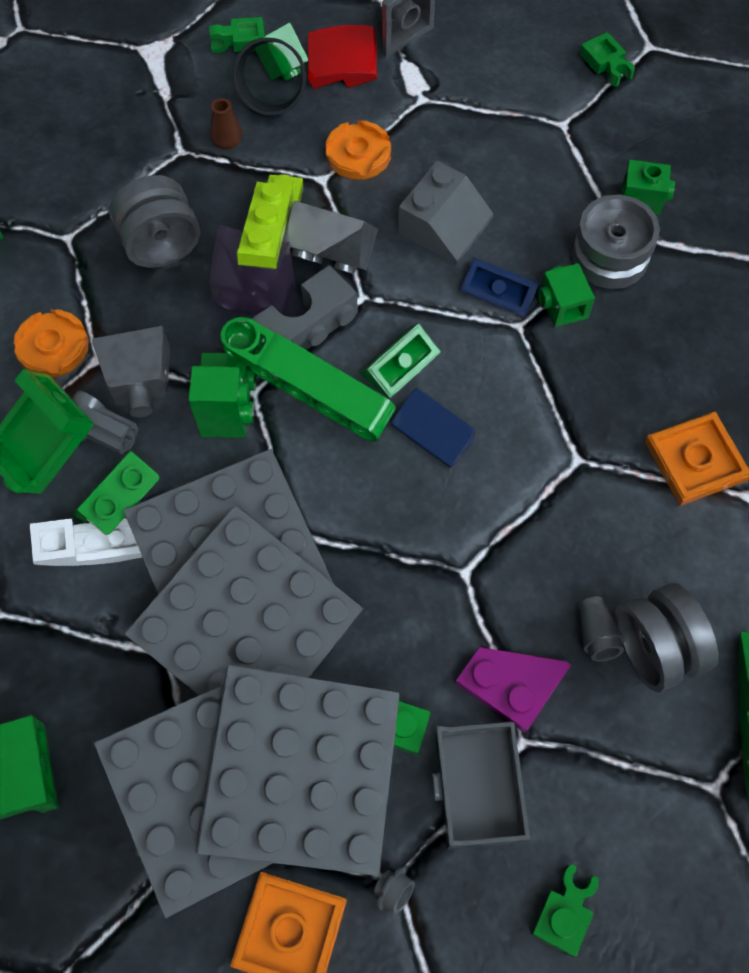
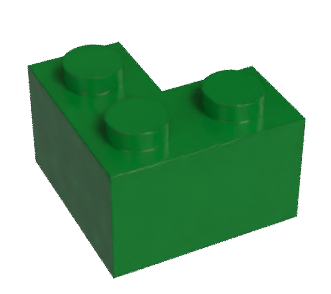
[188,353,257,438]

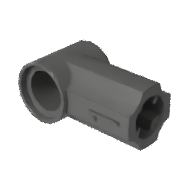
[72,391,139,455]

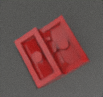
[308,25,378,89]

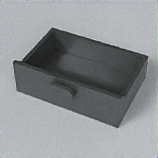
[432,722,530,850]

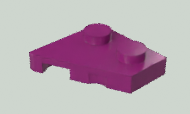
[455,647,571,734]

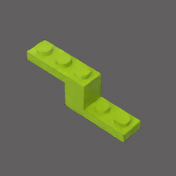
[237,175,303,269]

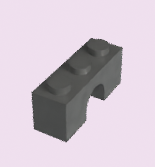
[252,265,358,350]

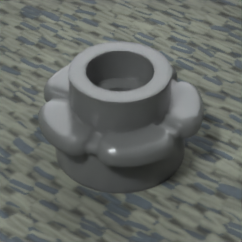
[374,868,415,914]

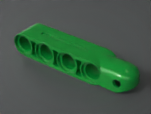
[220,317,396,442]

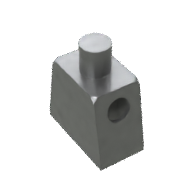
[92,326,170,418]

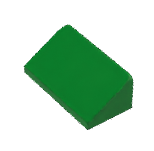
[359,323,440,399]

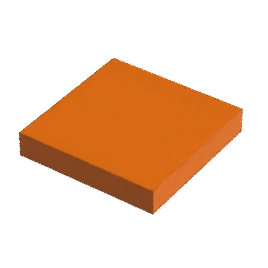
[644,412,749,506]
[230,872,347,973]

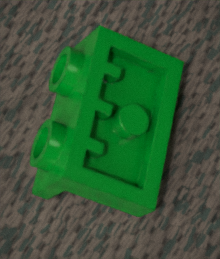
[72,451,159,535]

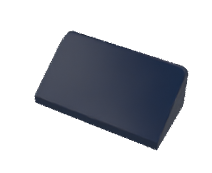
[460,257,541,317]
[391,388,475,468]

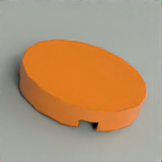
[326,121,391,180]
[13,309,89,377]

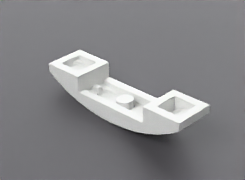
[30,518,142,566]

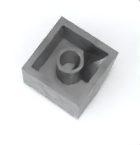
[282,201,378,274]

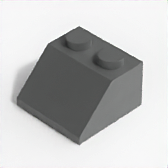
[398,160,493,265]

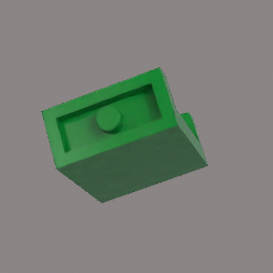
[0,369,95,494]
[0,715,59,820]

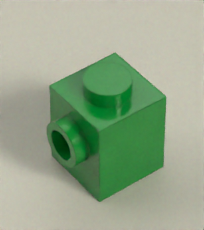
[255,23,309,81]
[621,159,675,215]
[538,263,595,327]

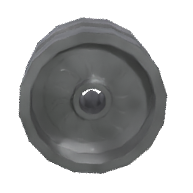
[109,175,201,268]
[571,194,660,289]
[615,583,719,693]

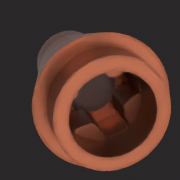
[210,98,243,150]

